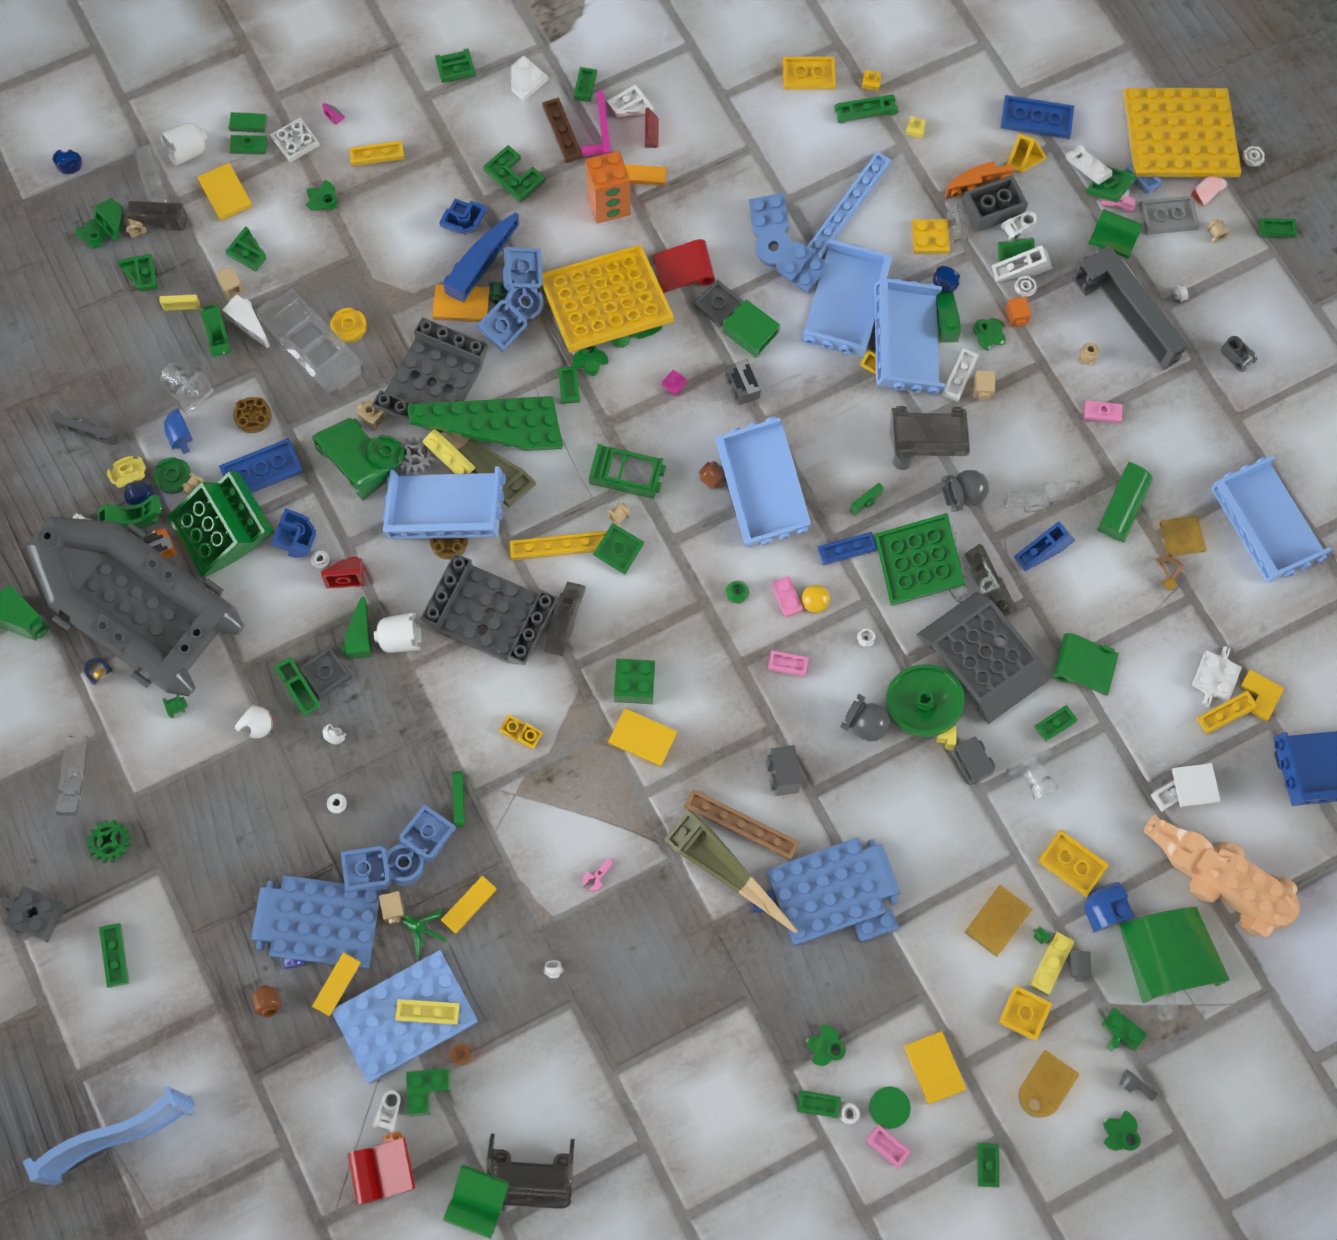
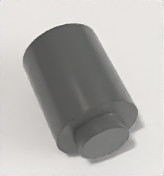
[893,444,914,470]
[1070,951,1092,982]

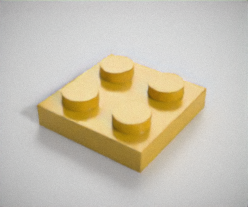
[911,219,950,254]
[998,985,1053,1041]

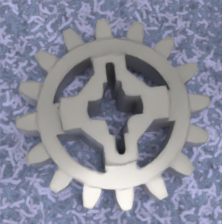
[397,437,436,476]

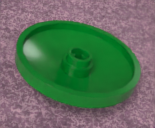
[886,664,965,737]

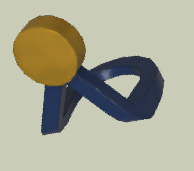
[84,658,113,685]

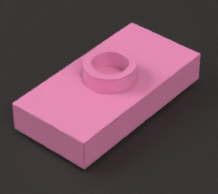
[1084,400,1122,424]
[768,650,809,677]
[865,1124,911,1169]

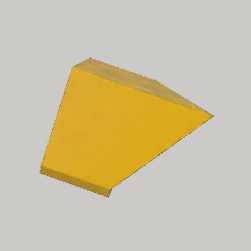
[1007,133,1048,173]

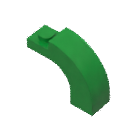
[200,303,232,357]
[97,495,162,529]

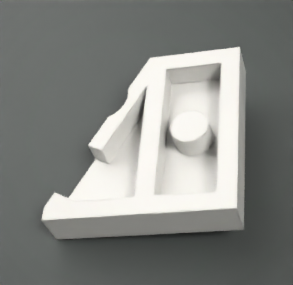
[607,85,654,118]

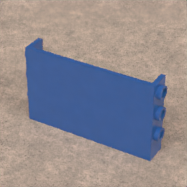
[1273,731,1337,806]

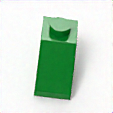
[94,198,124,242]

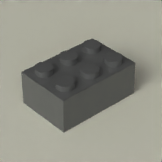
[961,175,1028,232]

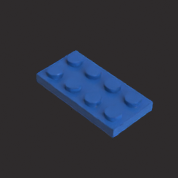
[1000,95,1074,139]
[219,438,303,493]

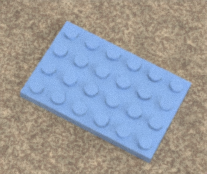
[332,950,479,1084]

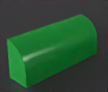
[1097,462,1153,543]

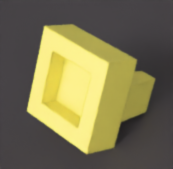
[905,116,927,139]
[936,726,956,750]

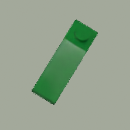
[936,292,961,343]
[342,596,372,660]

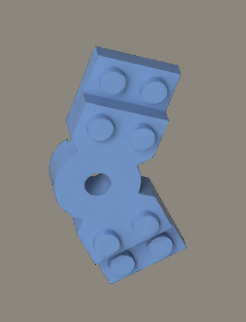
[749,192,829,294]
[476,247,544,352]
[340,804,456,893]

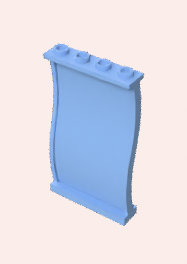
[23,1086,195,1186]

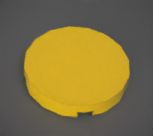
[330,308,367,343]

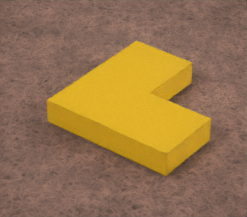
[1240,670,1285,722]

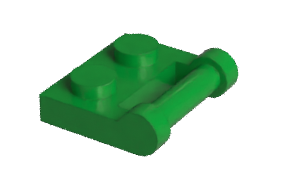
[435,48,476,83]

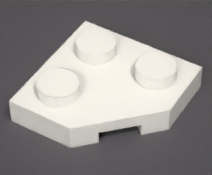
[511,56,548,101]

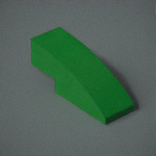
[274,657,321,716]

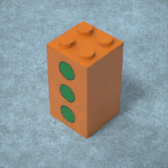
[585,150,630,224]

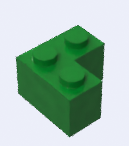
[406,1068,451,1117]

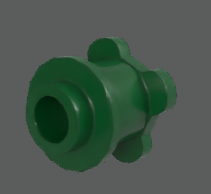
[488,281,508,305]

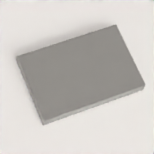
[1139,196,1200,235]

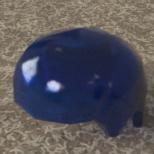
[52,149,83,175]
[933,266,960,293]

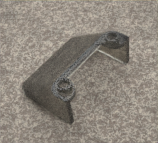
[890,406,970,456]

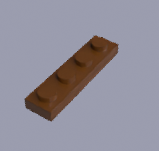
[542,97,583,163]

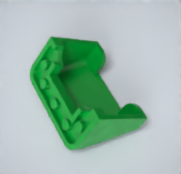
[312,418,398,501]

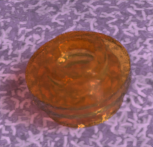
[450,1043,471,1065]

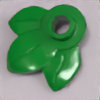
[306,180,338,211]
[75,219,110,248]
[973,318,1006,351]
[572,345,608,376]
[806,1024,846,1066]
[1103,1111,1141,1151]

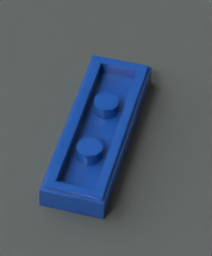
[818,532,878,566]

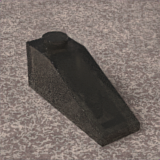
[126,201,188,231]

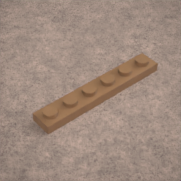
[684,789,799,861]

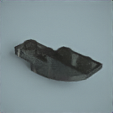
[965,544,1017,617]
[544,581,586,656]

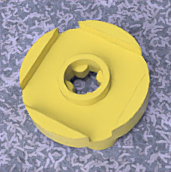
[107,456,146,488]

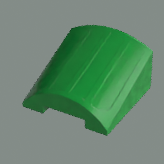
[1119,907,1230,1003]

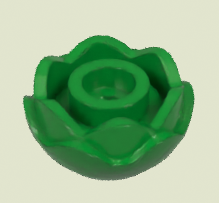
[725,580,749,604]

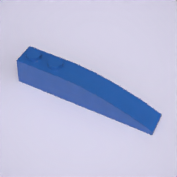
[443,212,520,303]

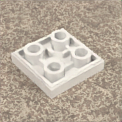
[270,117,320,163]
[1172,763,1221,808]

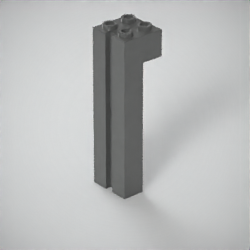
[1073,245,1188,370]

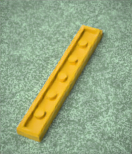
[509,530,608,561]

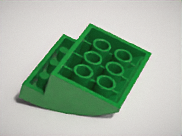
[167,471,275,577]

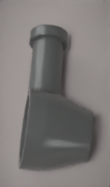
[1119,1069,1158,1101]

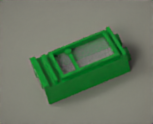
[589,443,666,499]

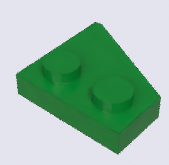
[117,254,158,292]

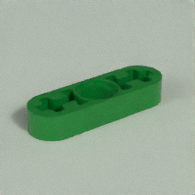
[452,771,465,827]

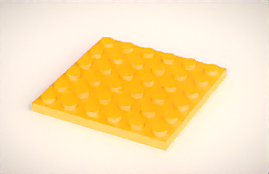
[1123,88,1241,177]
[542,244,675,353]

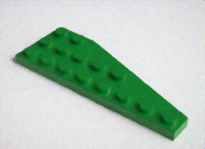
[407,396,563,451]

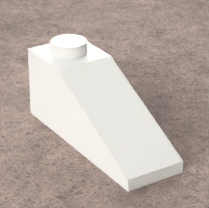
[992,245,1053,282]
[222,295,270,348]

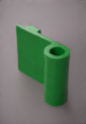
[1088,209,1143,259]
[1053,633,1119,696]
[443,1164,510,1239]

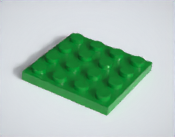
[874,513,966,606]

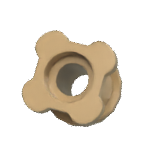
[124,213,147,238]
[1207,219,1231,243]
[1078,342,1099,366]
[182,472,205,495]
[607,502,631,527]

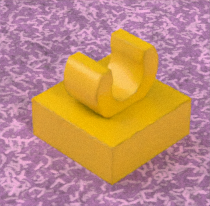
[862,70,882,91]

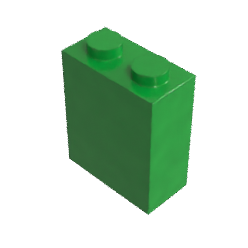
[722,299,780,357]

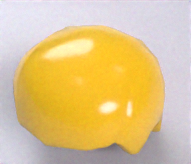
[801,585,830,613]

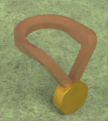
[1157,557,1184,590]

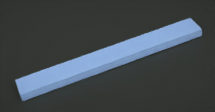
[806,151,892,258]

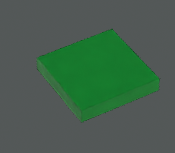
[1086,166,1137,203]
[593,523,645,575]

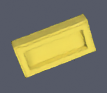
[160,295,200,311]

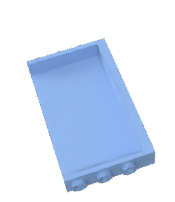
[801,240,893,357]
[874,278,945,395]
[715,417,812,547]
[1211,455,1332,583]
[383,466,506,539]

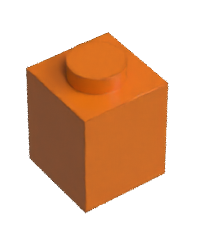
[1005,296,1031,327]

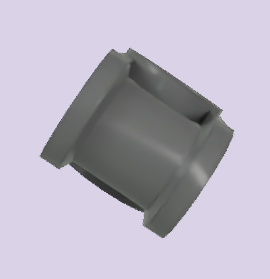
[1221,336,1257,372]

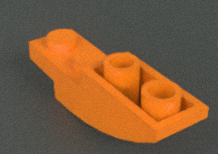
[945,161,1015,198]

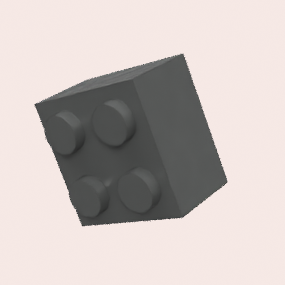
[766,745,802,796]

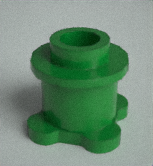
[162,694,188,719]

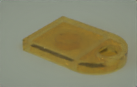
[1018,1050,1080,1118]

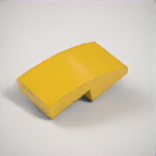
[498,714,543,749]

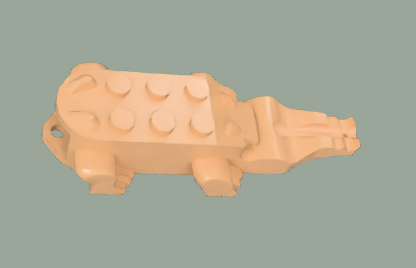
[1144,815,1300,938]

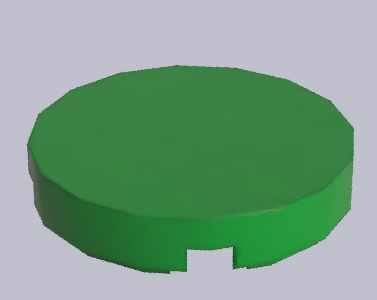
[366,435,404,469]
[153,457,191,494]
[869,1086,911,1129]

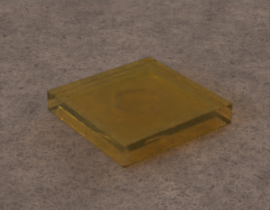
[1159,515,1207,557]

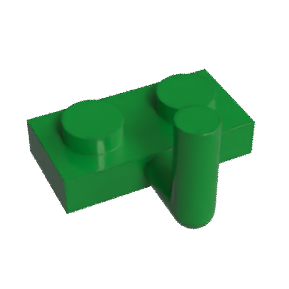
[1101,1008,1148,1051]

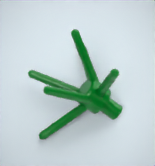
[403,909,447,958]

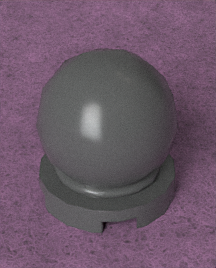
[942,470,989,512]
[840,694,891,742]

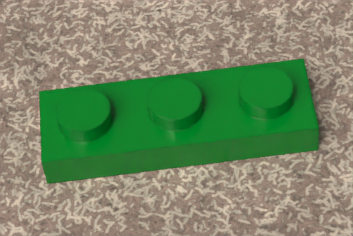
[99,923,129,988]

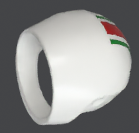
[235,705,274,739]

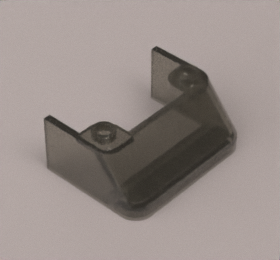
[487,1134,575,1209]

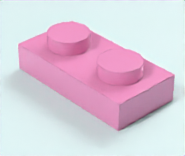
[771,576,804,618]

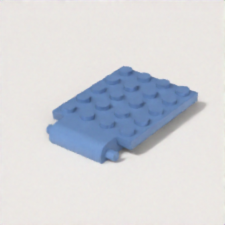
[766,837,901,946]
[251,875,382,969]

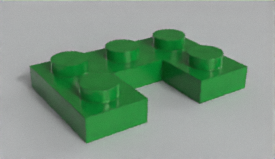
[483,145,546,203]

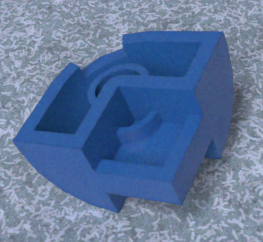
[439,198,487,234]
[164,408,193,454]
[271,508,316,558]
[1085,882,1134,932]

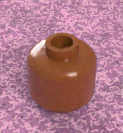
[699,461,726,489]
[252,985,281,1018]

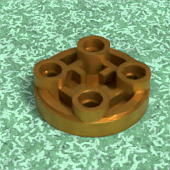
[233,397,272,433]
[430,538,468,560]

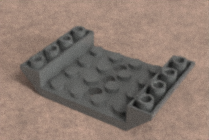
[372,317,488,433]
[420,553,558,665]
[916,592,1049,725]

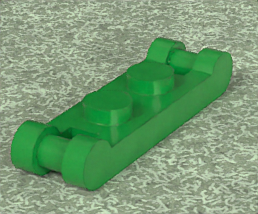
[834,95,899,124]

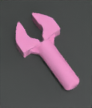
[1101,196,1136,213]
[583,859,614,892]

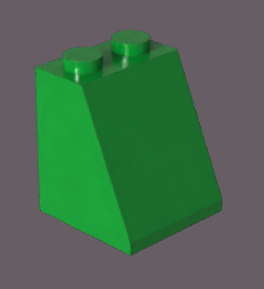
[0,584,50,641]

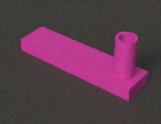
[582,91,611,157]

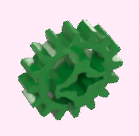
[86,819,132,864]

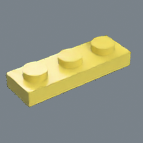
[422,428,476,474]
[1029,932,1075,996]
[395,999,460,1025]

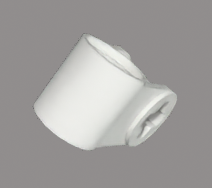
[1001,211,1037,241]
[373,1090,403,1133]

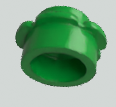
[1033,926,1052,945]

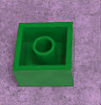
[614,658,655,704]

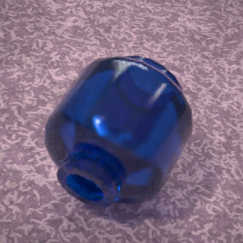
[124,481,154,506]

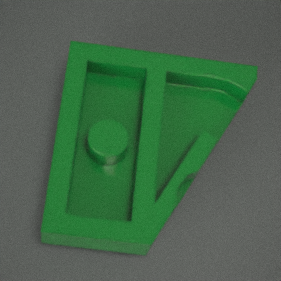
[225,226,267,272]

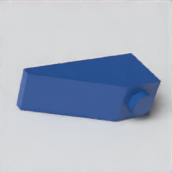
[1014,521,1076,571]

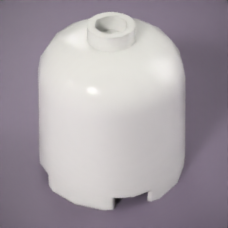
[160,123,207,166]
[374,612,421,653]

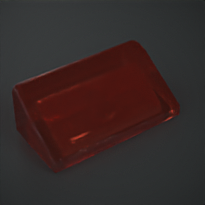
[645,108,659,148]
[1191,176,1228,207]

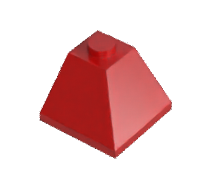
[321,557,365,589]

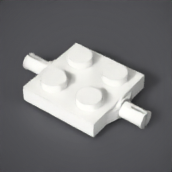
[1192,646,1242,707]

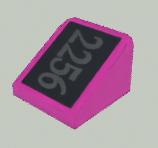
[322,103,345,125]

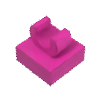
[662,370,687,396]

